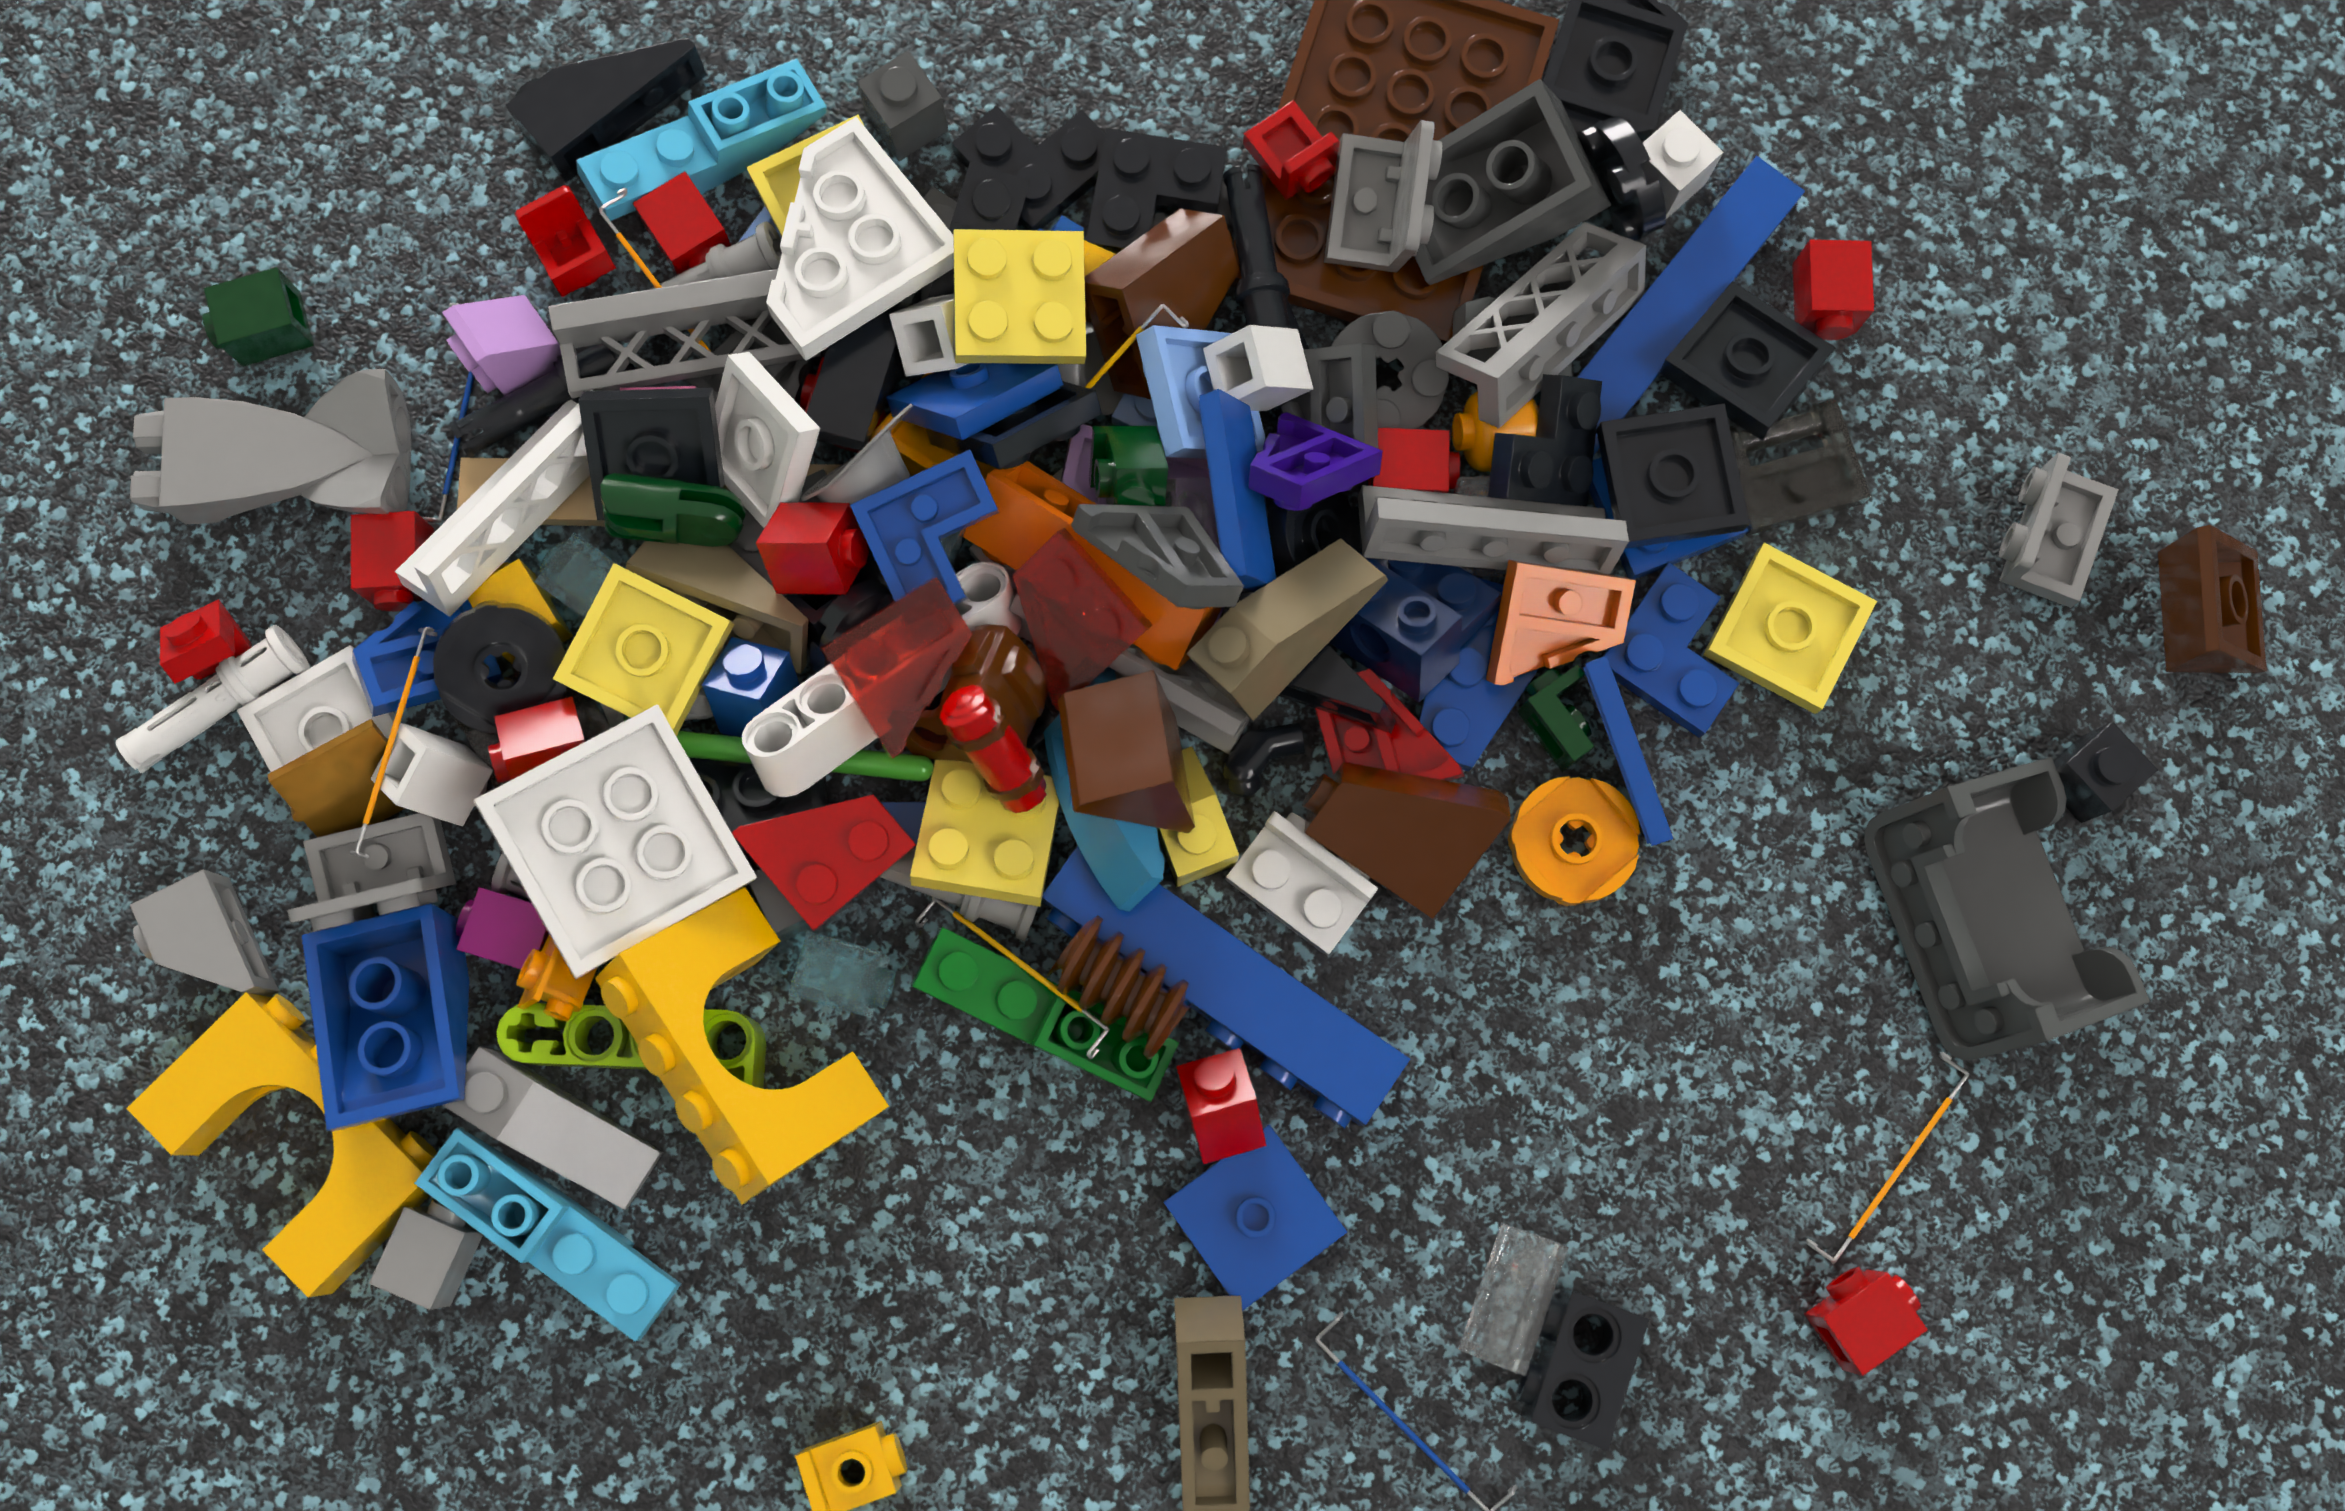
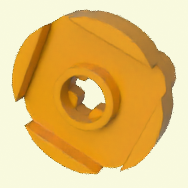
[1508,776,1640,906]

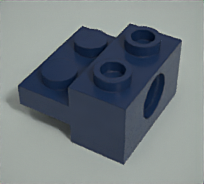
[1329,552,1501,702]

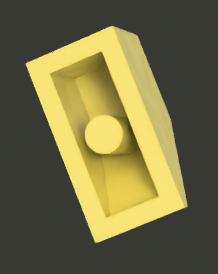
[1157,746,1239,887]

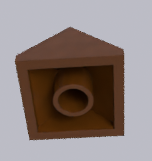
[2158,525,2267,673]
[1058,670,1195,834]

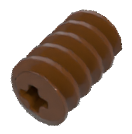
[1046,915,1194,1059]

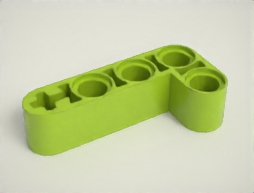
[497,1003,766,1089]

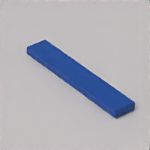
[1577,155,1805,456]

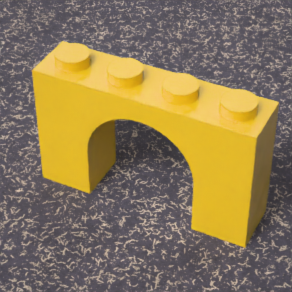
[595,887,889,1205]
[126,992,437,1297]

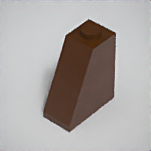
[1085,209,1239,399]
[1302,762,1511,919]

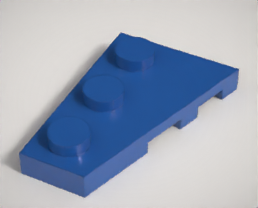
[1418,578,1539,772]

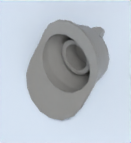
[801,404,913,529]

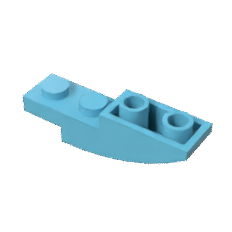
[576,59,827,221]
[414,1128,681,1342]

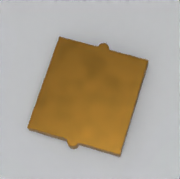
[267,719,406,838]

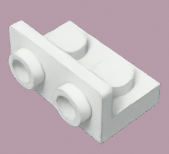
[1225,811,1378,957]

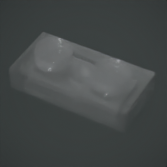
[1458,1223,1569,1376]

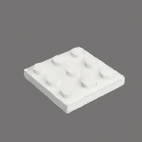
[474,704,757,980]

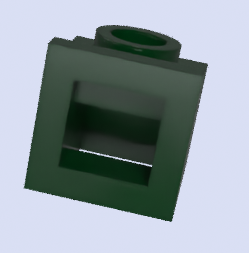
[1089,426,1169,506]

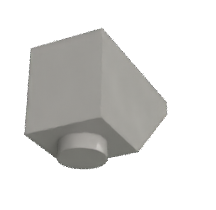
[130,869,279,997]

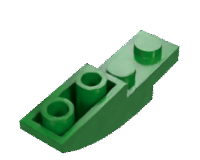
[911,927,1179,1102]

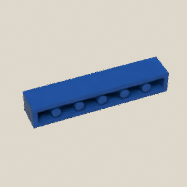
[1042,846,1410,1129]

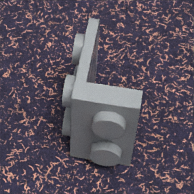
[1324,120,1442,273]
[287,813,456,932]

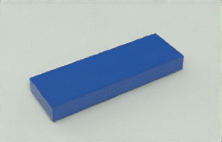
[1198,389,1276,592]
[1583,655,1673,846]

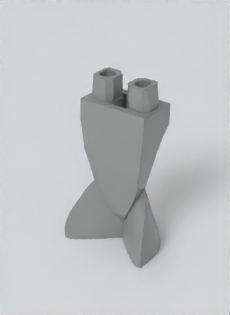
[130,369,411,524]

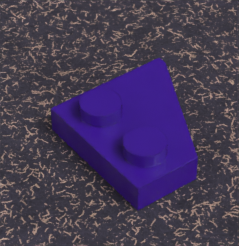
[1248,412,1383,510]

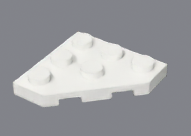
[766,117,954,361]

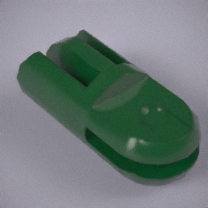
[600,473,745,547]

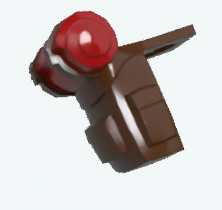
[887,624,1049,813]

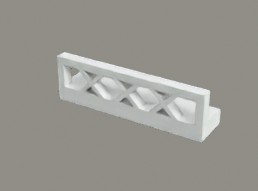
[395,390,593,617]

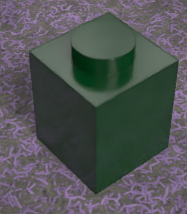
[202,267,314,367]

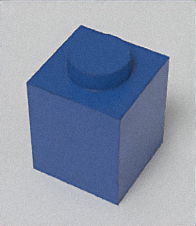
[702,637,800,737]

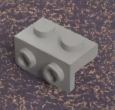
[1999,452,2119,608]

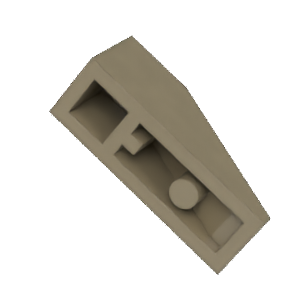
[1187,538,1388,721]
[626,541,808,674]
[1174,1295,1250,1511]

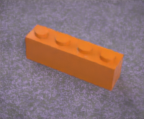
[962,461,1222,671]

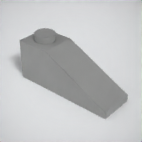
[442,1047,663,1210]

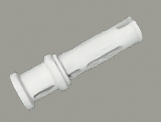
[116,625,310,773]

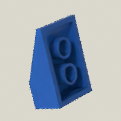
[302,903,469,1132]

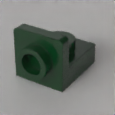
[1518,664,1595,773]

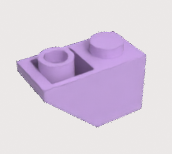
[442,295,561,396]

